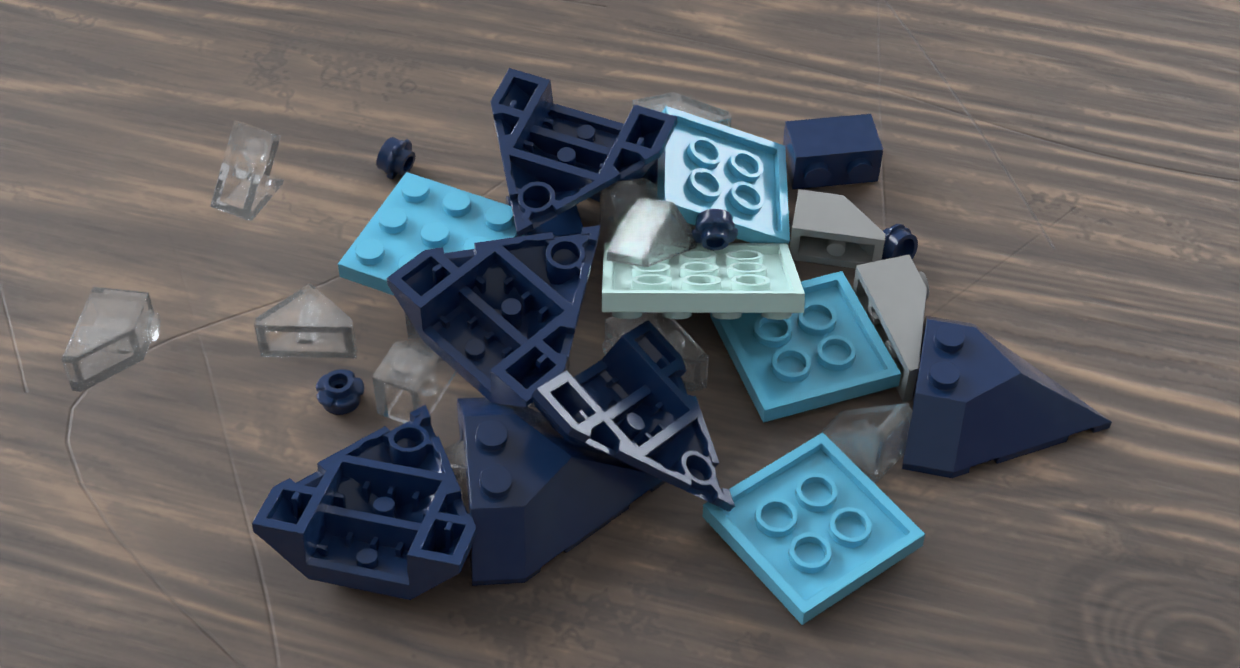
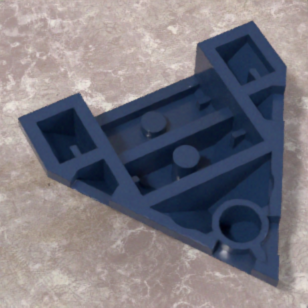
[490,68,678,237]
[386,225,601,407]
[902,316,1112,478]
[532,320,735,512]
[457,397,666,586]
[252,404,477,600]

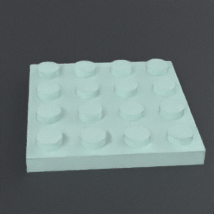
[602,243,805,320]

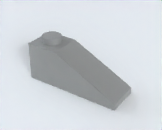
[853,255,929,402]

